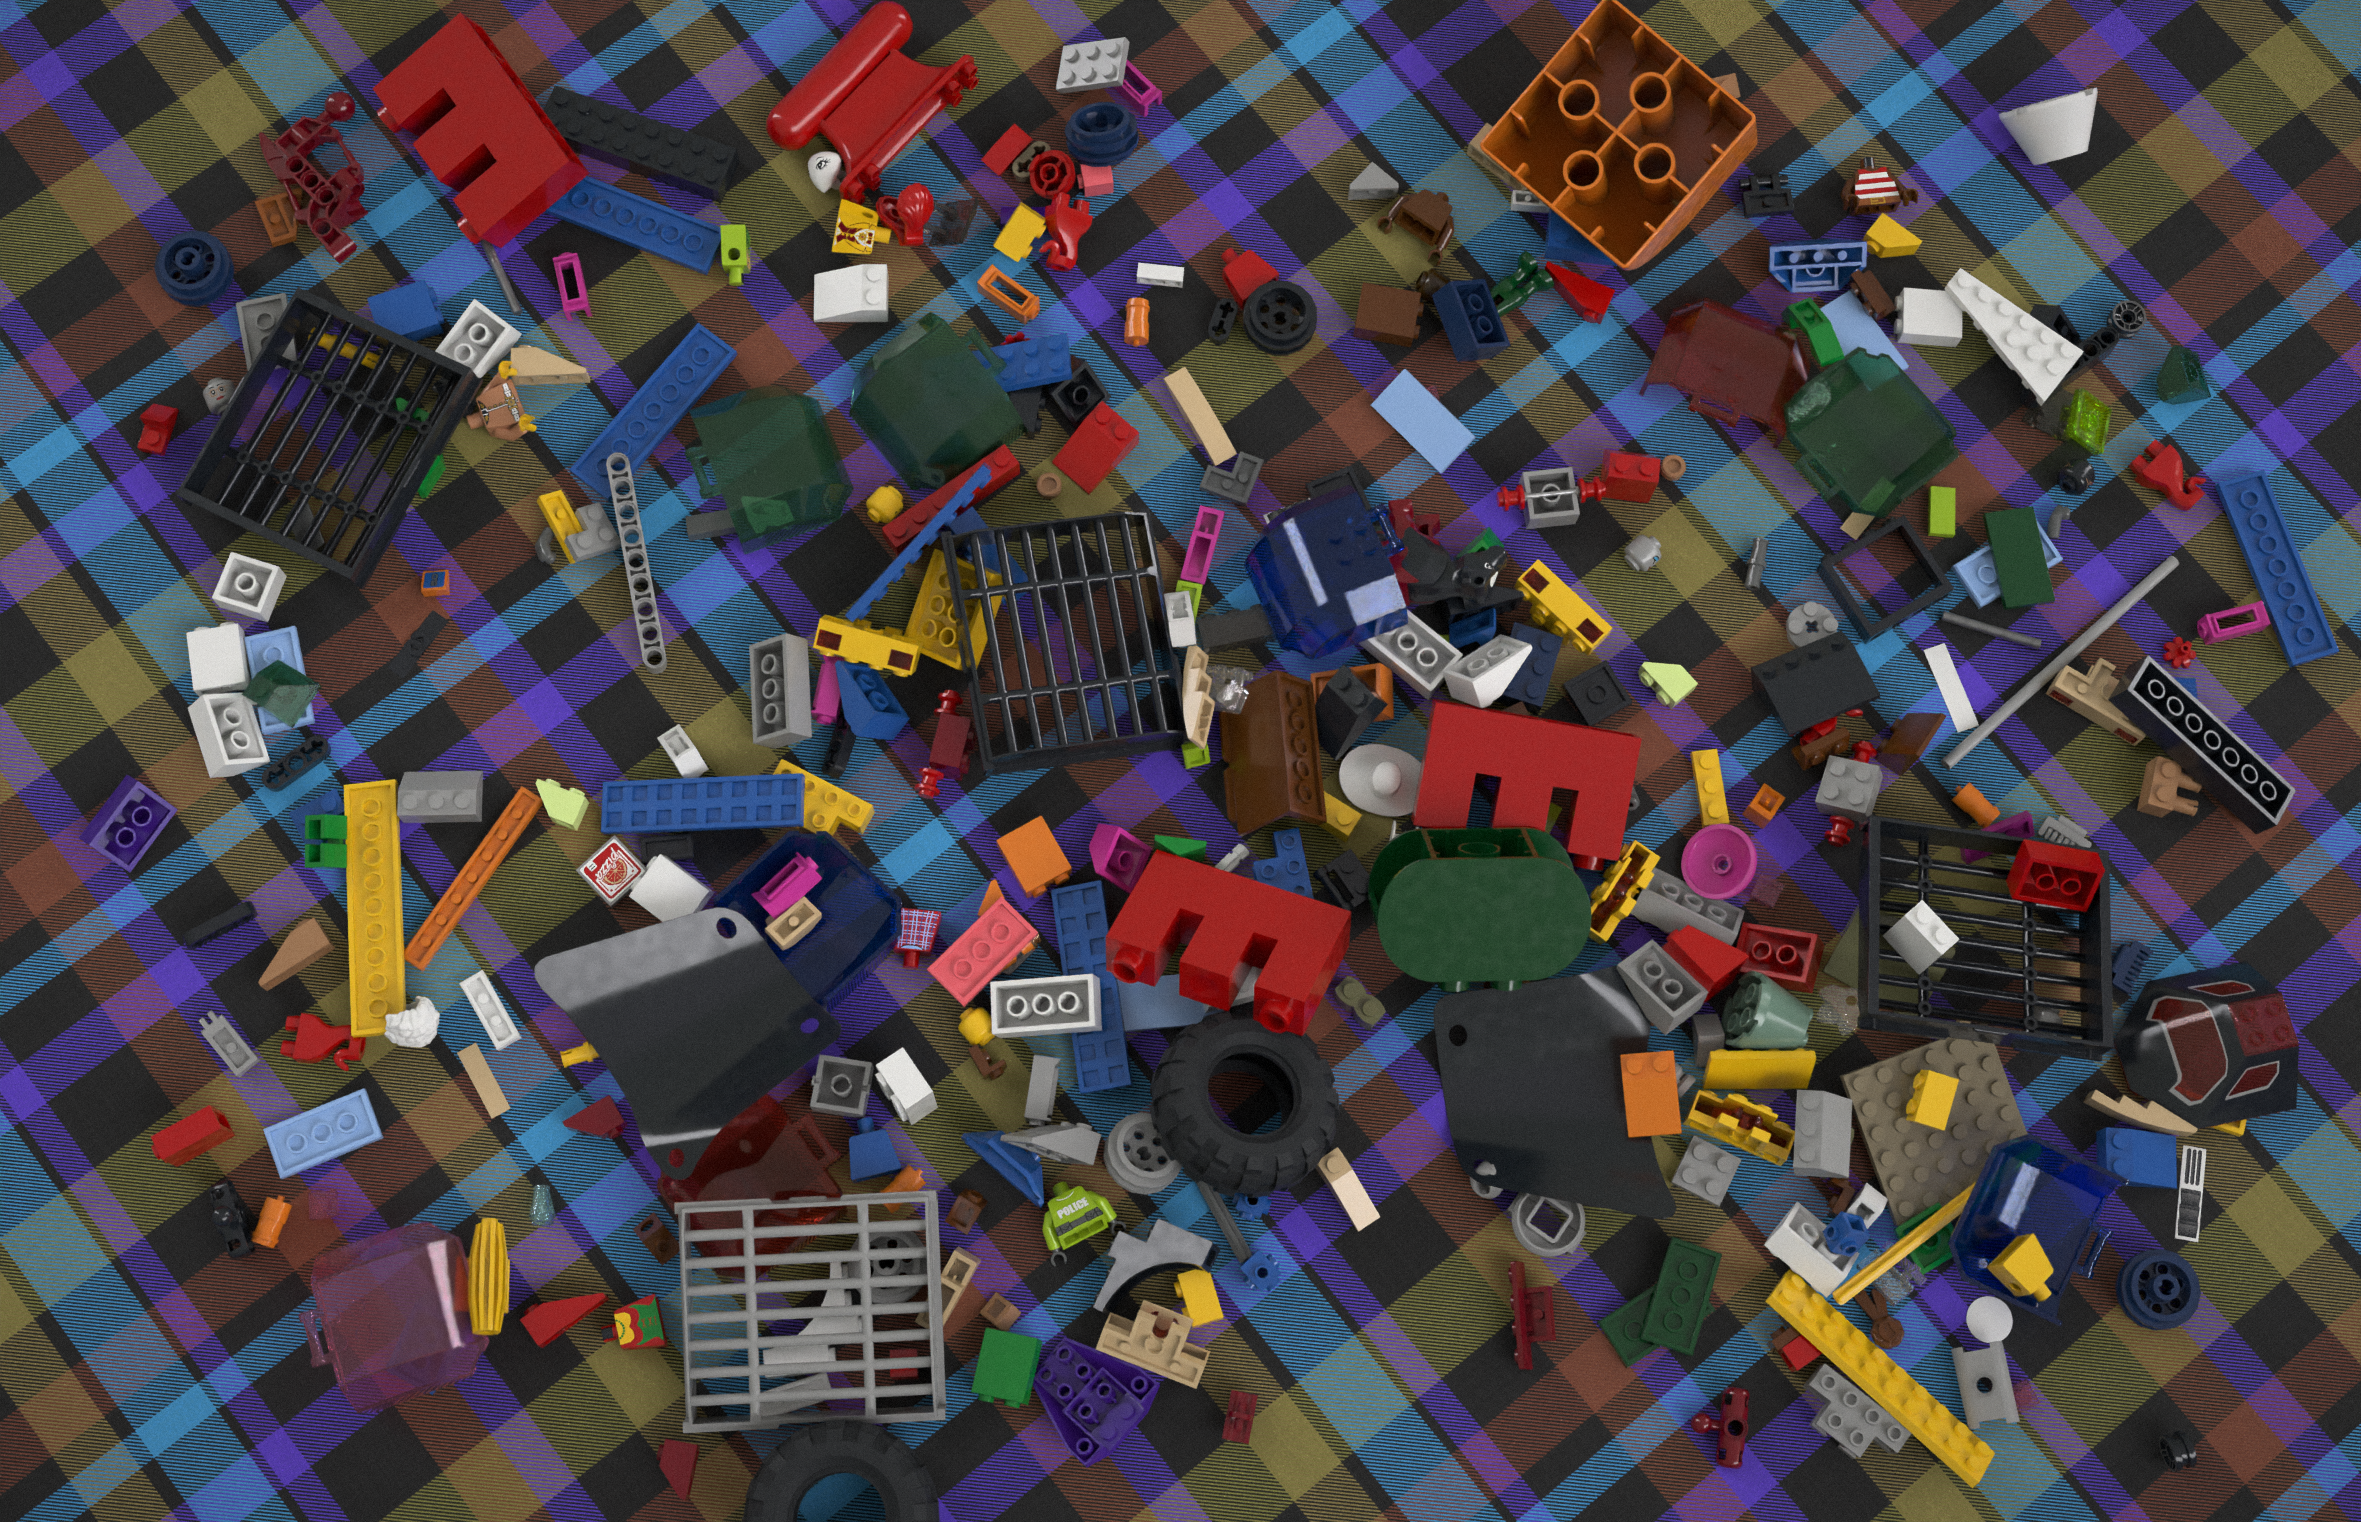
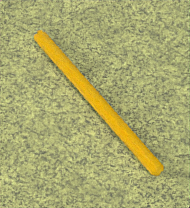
[1832,1139,2042,1305]

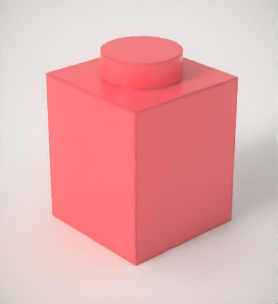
[1077,164,1114,197]

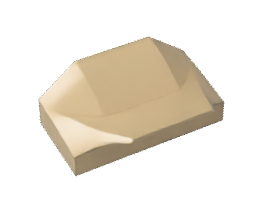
[765,896,822,950]

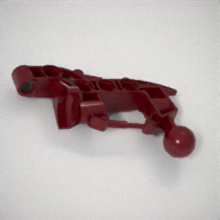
[259,91,368,264]

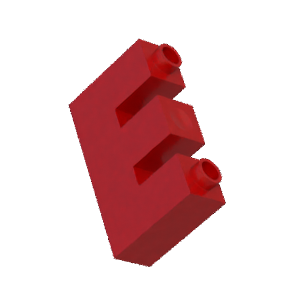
[372,12,589,248]
[1411,699,1642,871]
[1106,849,1351,1036]

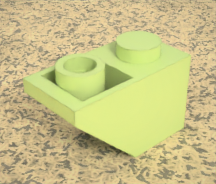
[1637,662,1698,709]
[535,779,589,831]

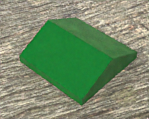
[1153,835,1207,863]
[1894,1202,1966,1276]

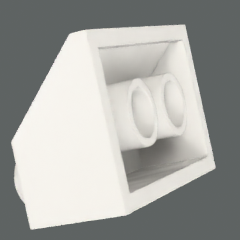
[188,692,270,778]
[1764,1202,1860,1298]

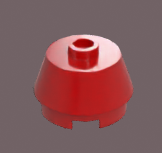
[1029,150,1076,199]

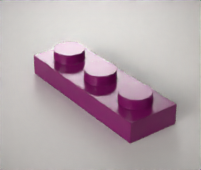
[1960,810,2035,864]

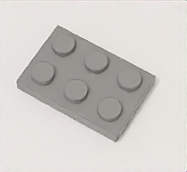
[1056,37,1130,94]
[236,293,298,371]

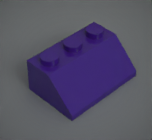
[79,775,178,873]

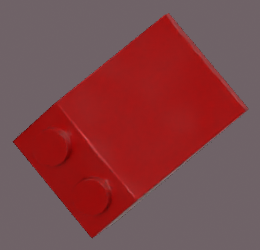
[1052,401,1139,495]
[1736,922,1825,993]

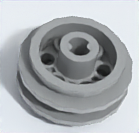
[1103,1112,1182,1195]
[847,1231,927,1304]

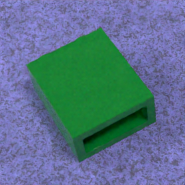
[971,1328,1043,1409]

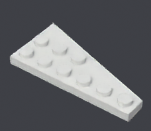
[1945,268,2084,406]

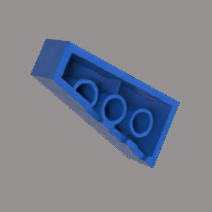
[943,507,1028,605]

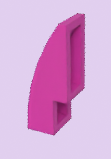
[1180,505,1225,585]

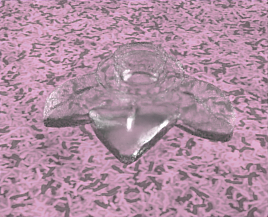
[1817,985,1859,1036]

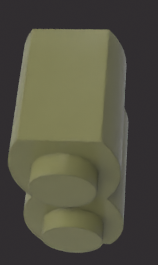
[1333,976,1386,1030]

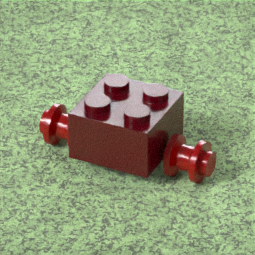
[914,690,977,799]

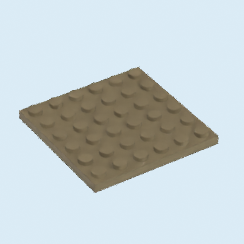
[1840,1023,2041,1226]

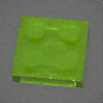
[2066,388,2112,455]

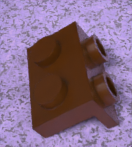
[1848,270,1896,322]
[1791,726,1850,770]

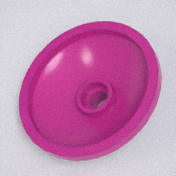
[1681,824,1757,900]

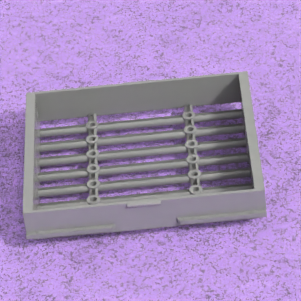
[674,1190,946,1433]

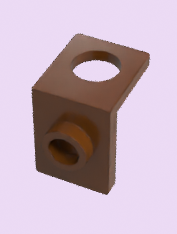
[633,1212,680,1265]

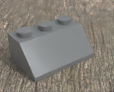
[397,771,483,823]
[1793,1090,1852,1178]

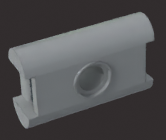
[1951,1341,2020,1430]

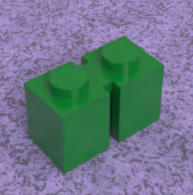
[305,814,347,869]

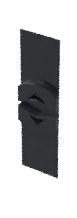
[387,610,448,678]

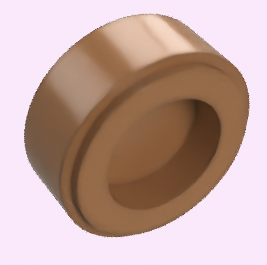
[1660,455,1686,481]
[1037,473,1062,499]

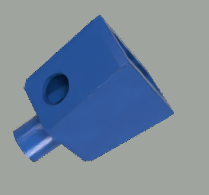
[849,1117,902,1183]

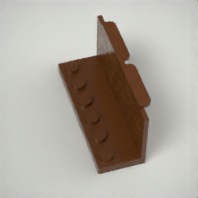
[1218,669,1327,837]

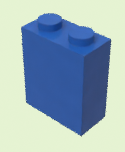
[367,280,445,342]

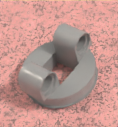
[1506,1192,1587,1257]

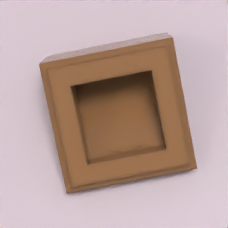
[980,1292,1021,1332]

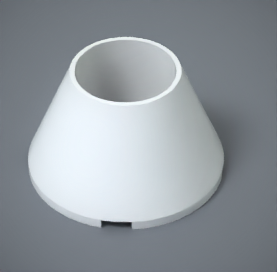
[1999,87,2098,165]

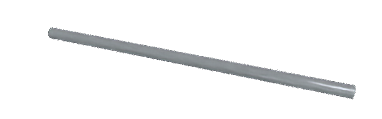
[1941,556,2179,770]

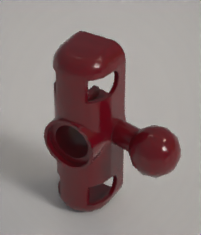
[1691,1387,1750,1469]

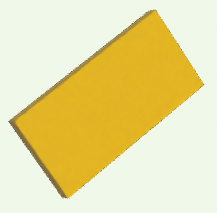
[1702,1049,1816,1089]

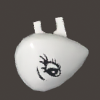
[808,152,846,193]

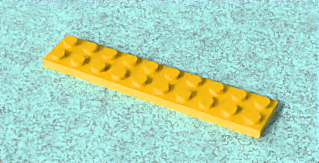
[344,779,406,1038]
[1765,1269,1995,1488]

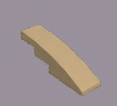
[1163,367,1237,466]
[1182,645,1216,749]
[2083,1090,2198,1137]

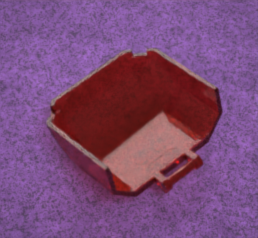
[1639,297,1811,449]
[657,1094,848,1280]

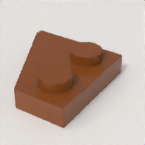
[255,188,303,247]

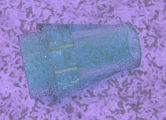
[529,1185,556,1226]

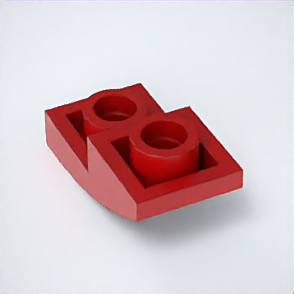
[981,123,1033,177]

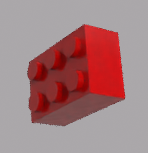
[2006,839,2105,912]

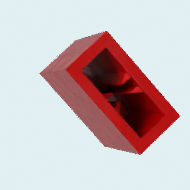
[151,1105,235,1167]

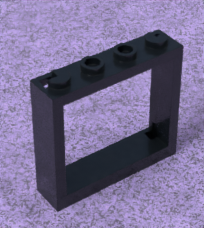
[1816,515,1954,644]

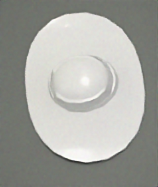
[1339,744,1421,817]

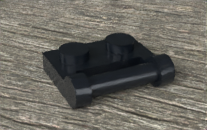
[1313,849,1370,911]

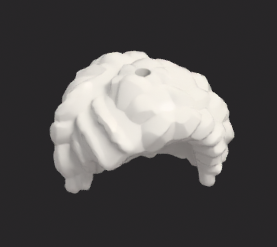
[384,996,440,1047]

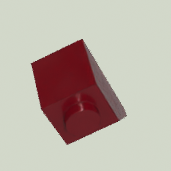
[562,1095,628,1139]
[657,1439,701,1501]

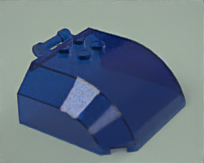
[1244,484,1408,660]
[714,831,902,1013]
[1948,1133,2130,1326]

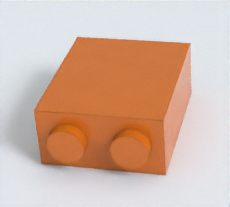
[996,816,1072,898]

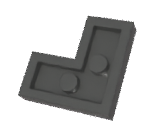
[1199,451,1264,507]

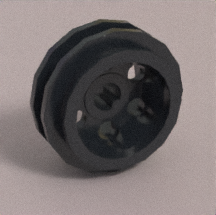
[1243,281,1317,356]

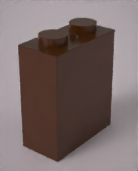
[1353,282,1424,347]

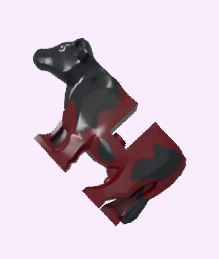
[1306,499,1508,615]

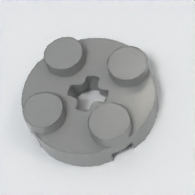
[1786,601,1838,649]

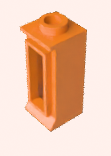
[977,264,1040,325]

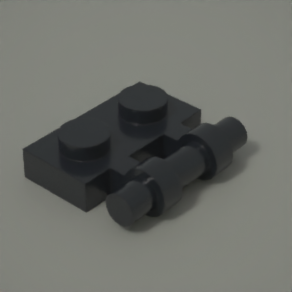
[1738,173,1794,218]

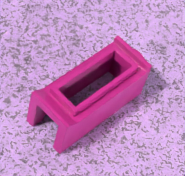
[1113,60,1162,118]
[552,252,592,321]
[2197,601,2270,645]
[811,655,848,725]
[751,852,822,920]

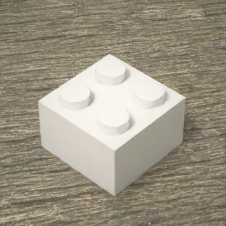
[212,552,287,622]

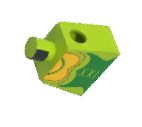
[720,225,751,286]

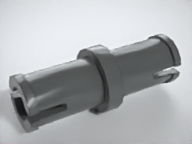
[1744,538,1769,590]

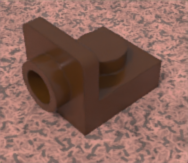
[968,1044,1007,1081]
[1826,1177,1856,1219]
[945,1188,988,1235]
[1766,1314,1801,1353]

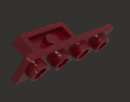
[1508,1261,1556,1370]

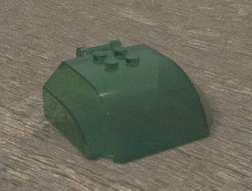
[849,312,1024,491]
[1783,347,1959,518]
[684,386,854,554]

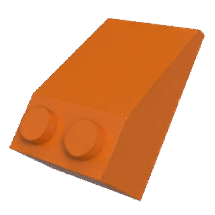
[1310,663,1394,722]
[1620,1050,1682,1138]

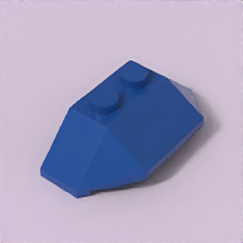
[1768,238,1867,293]
[961,1131,1044,1210]

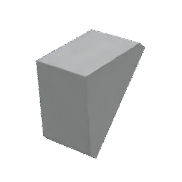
[1348,162,1399,200]
[1691,1014,1725,1067]

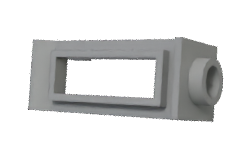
[1024,1055,1060,1127]

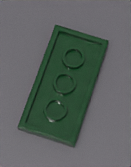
[1982,506,2055,610]
[1640,1237,1722,1357]
[1597,1284,1715,1368]

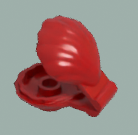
[876,183,934,246]

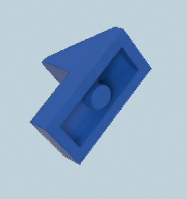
[1449,608,1496,649]

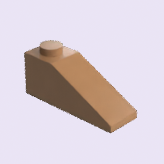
[258,918,336,991]

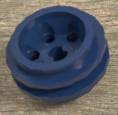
[1064,102,1139,167]
[154,231,235,307]
[2115,1249,2201,1331]

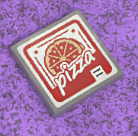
[576,835,648,908]

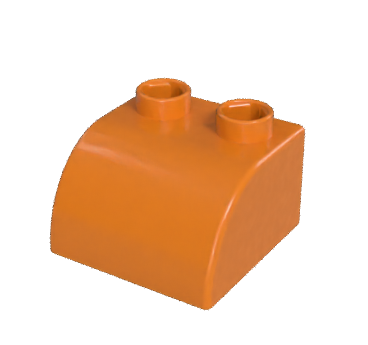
[1480,0,1758,271]

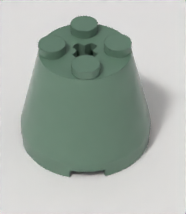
[1721,971,1813,1051]

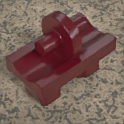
[1222,1390,1258,1444]

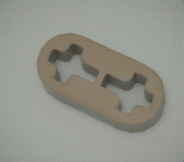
[1012,141,1051,183]

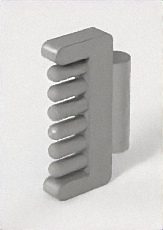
[2037,815,2092,848]

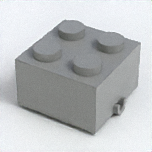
[810,1054,874,1119]

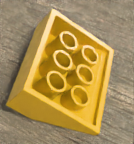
[904,549,1003,671]

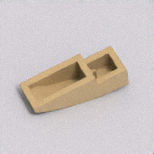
[915,1246,981,1329]

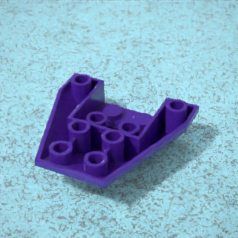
[1033,1337,1160,1468]

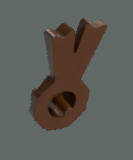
[1853,1289,1905,1350]

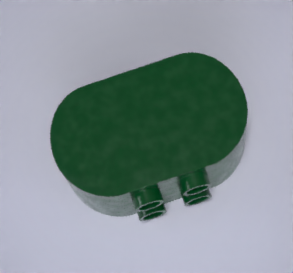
[1368,827,1591,992]

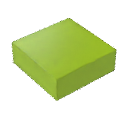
[1181,742,1211,769]

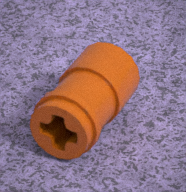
[1124,298,1150,347]
[1952,782,2001,828]
[879,1164,926,1214]
[251,1195,292,1249]

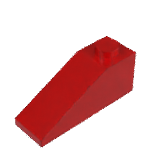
[1544,261,1615,324]
[520,1293,610,1348]

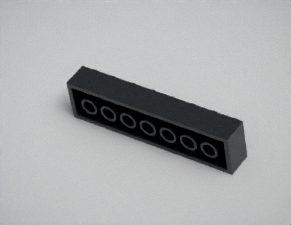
[544,85,740,203]
[2108,655,2296,834]

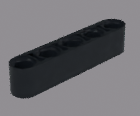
[2020,327,2120,409]

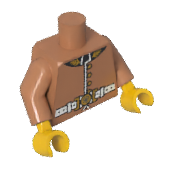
[466,361,537,441]

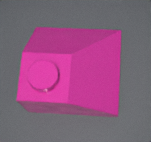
[1089,824,1152,894]

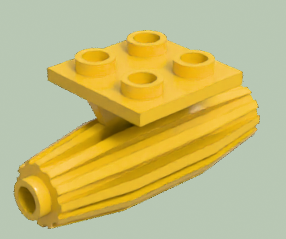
[453,1218,510,1335]

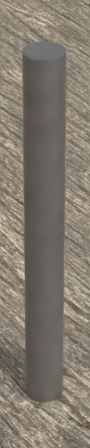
[480,239,523,316]
[1941,611,2042,649]

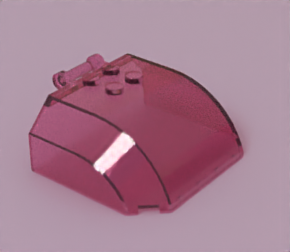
[298,1221,490,1413]

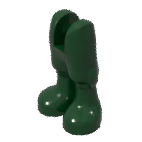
[1490,251,1554,318]

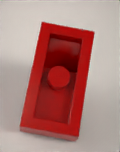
[137,404,179,456]

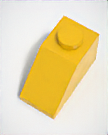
[1862,213,1922,258]

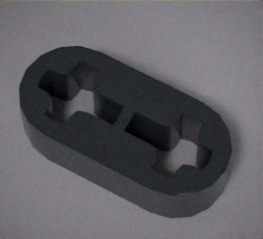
[1208,298,1238,345]

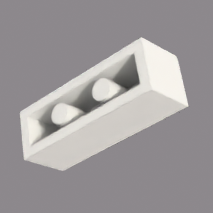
[1511,190,1550,213]
[1137,263,1184,288]

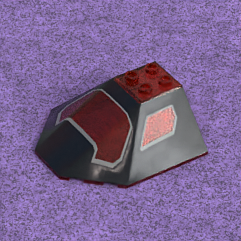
[2113,961,2299,1130]

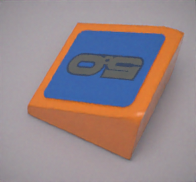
[421,570,450,597]

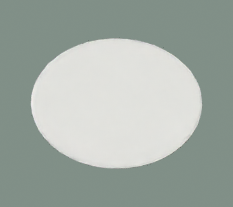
[1966,1296,2013,1343]

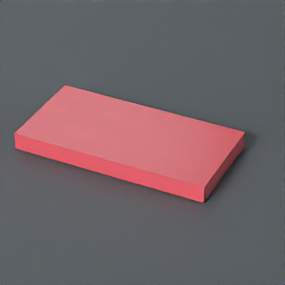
[927,896,1038,1007]

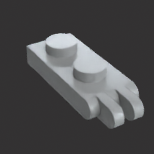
[198,1010,260,1078]

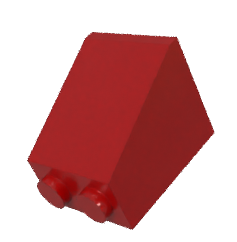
[1600,449,1661,503]
[1661,925,1749,1005]

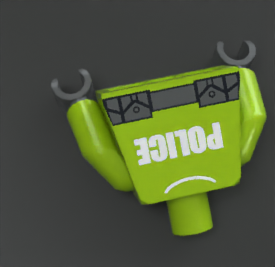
[1042,1182,1126,1267]

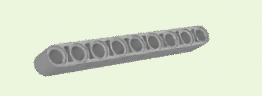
[606,453,667,674]

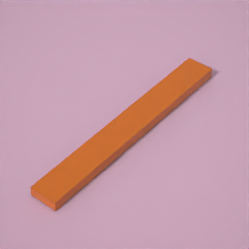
[404,786,543,972]

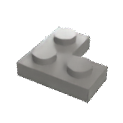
[564,502,621,562]

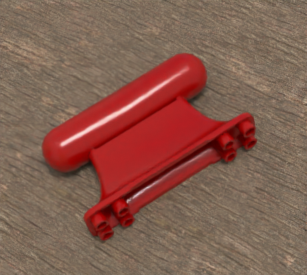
[766,1,979,206]

